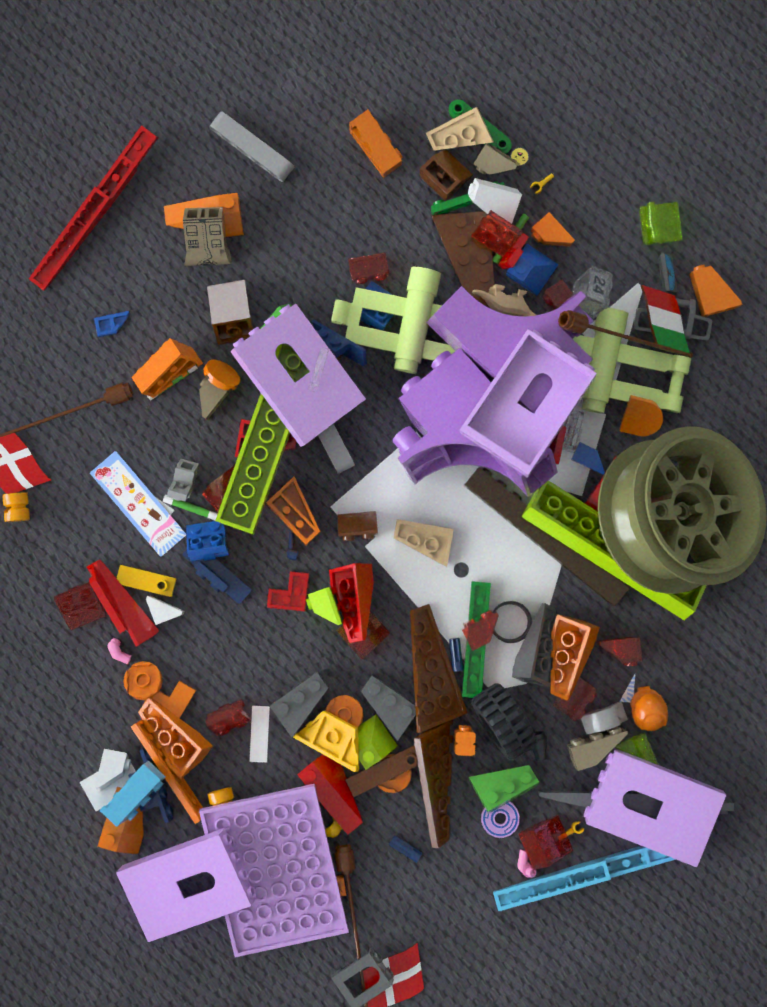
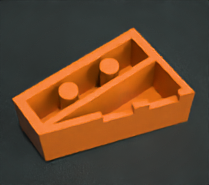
[349,109,403,178]
[132,338,203,398]
[266,476,320,546]

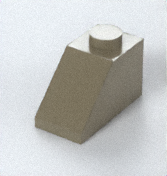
[474,143,520,175]
[199,376,231,420]

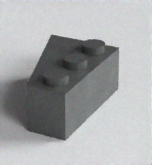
[270,671,329,737]

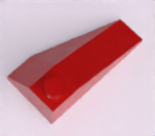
[329,563,374,643]
[297,754,363,835]

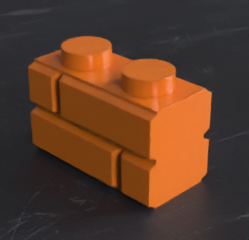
[454,725,476,756]

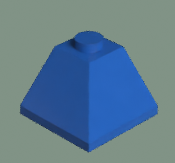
[506,244,558,296]

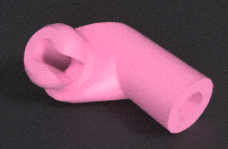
[108,638,132,664]
[517,849,537,878]

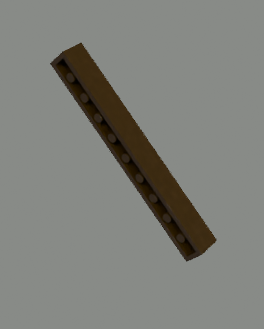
[464,467,629,606]

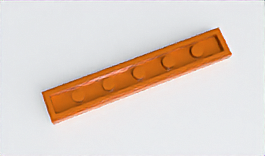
[131,720,203,824]

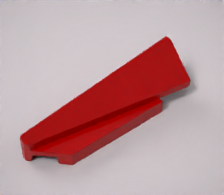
[87,560,159,646]

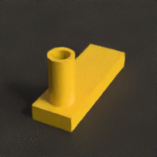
[117,565,177,597]

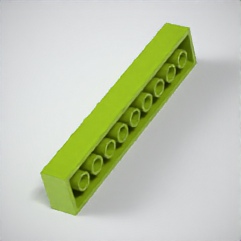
[215,344,310,535]
[522,480,707,620]

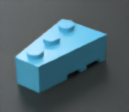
[99,761,166,827]

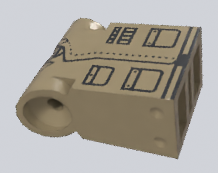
[183,207,232,266]

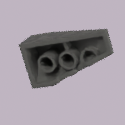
[512,603,556,688]

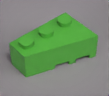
[469,765,539,814]

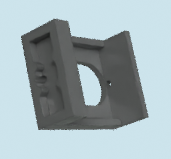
[332,947,394,1007]

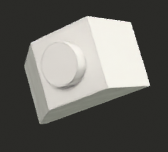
[95,749,131,791]

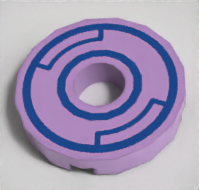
[481,802,520,838]

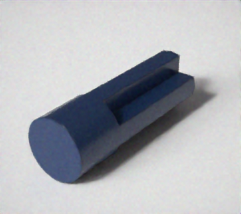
[449,638,464,672]
[389,835,422,863]

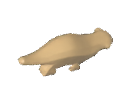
[472,284,536,317]

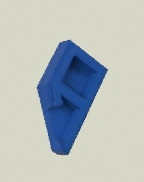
[94,311,130,337]
[571,442,605,475]

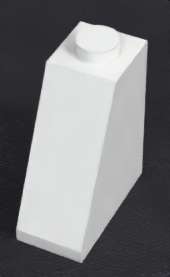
[468,178,522,231]

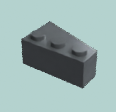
[361,675,416,741]

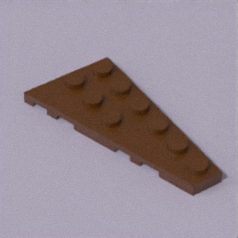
[431,211,494,308]
[410,604,468,733]
[414,719,453,848]

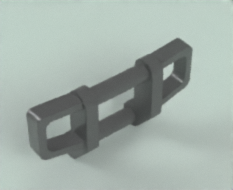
[633,298,712,340]

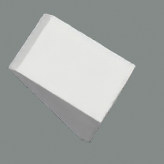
[146,596,185,625]

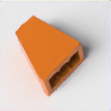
[689,265,742,317]

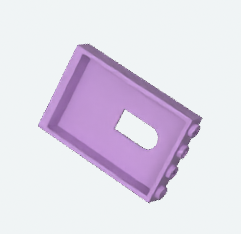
[231,304,366,447]
[460,329,597,477]
[584,748,726,867]
[116,828,256,942]

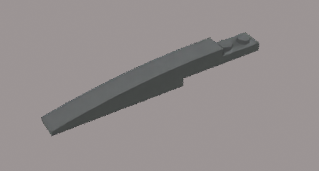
[538,790,734,817]

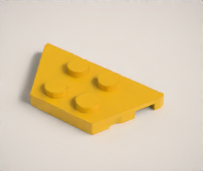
[293,711,359,772]

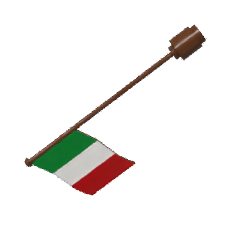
[558,285,693,358]

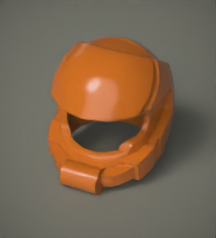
[630,686,668,731]

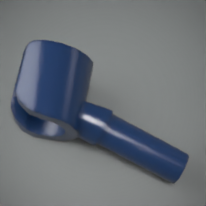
[287,533,299,561]

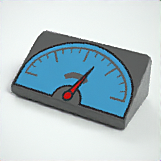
[658,253,677,293]

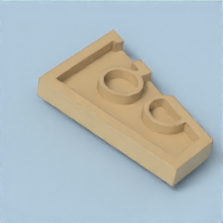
[426,107,494,150]
[394,519,454,567]

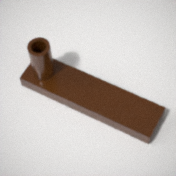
[345,745,418,797]

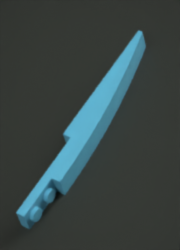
[493,846,676,911]

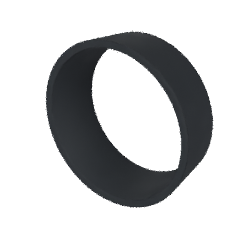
[490,601,532,643]

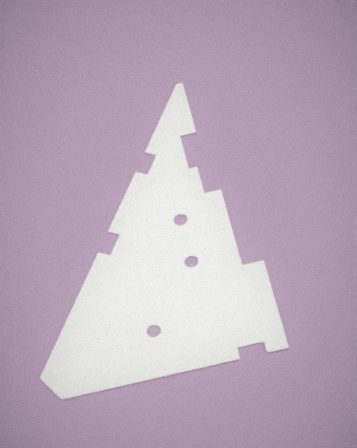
[331,283,642,688]

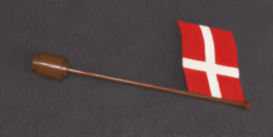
[0,382,134,494]
[334,844,424,1007]

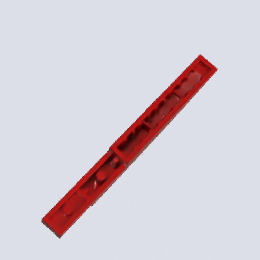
[29,125,158,291]

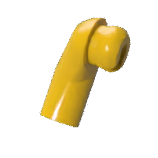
[325,818,342,838]

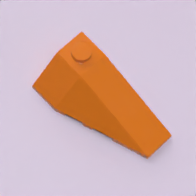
[138,698,213,778]
[97,787,144,854]

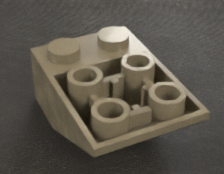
[567,726,628,771]

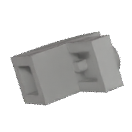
[167,459,199,502]
[580,702,628,734]

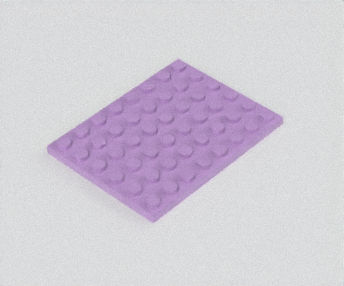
[199,784,349,957]

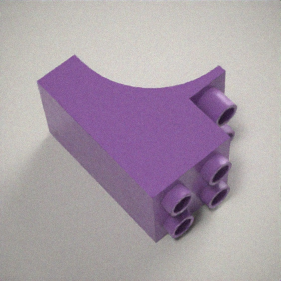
[426,286,594,413]
[393,348,558,497]

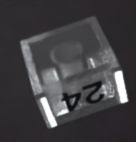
[571,266,613,319]

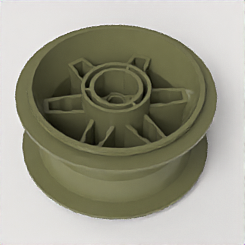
[598,426,766,594]

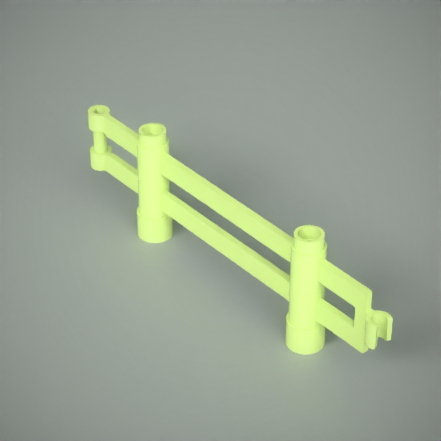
[332,267,691,414]

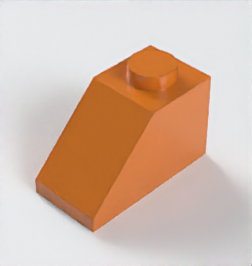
[531,212,575,246]

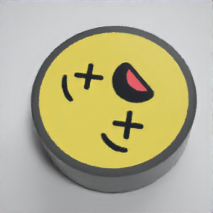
[510,147,529,168]

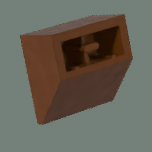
[419,149,473,201]

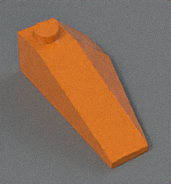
[164,193,244,237]
[551,614,600,701]

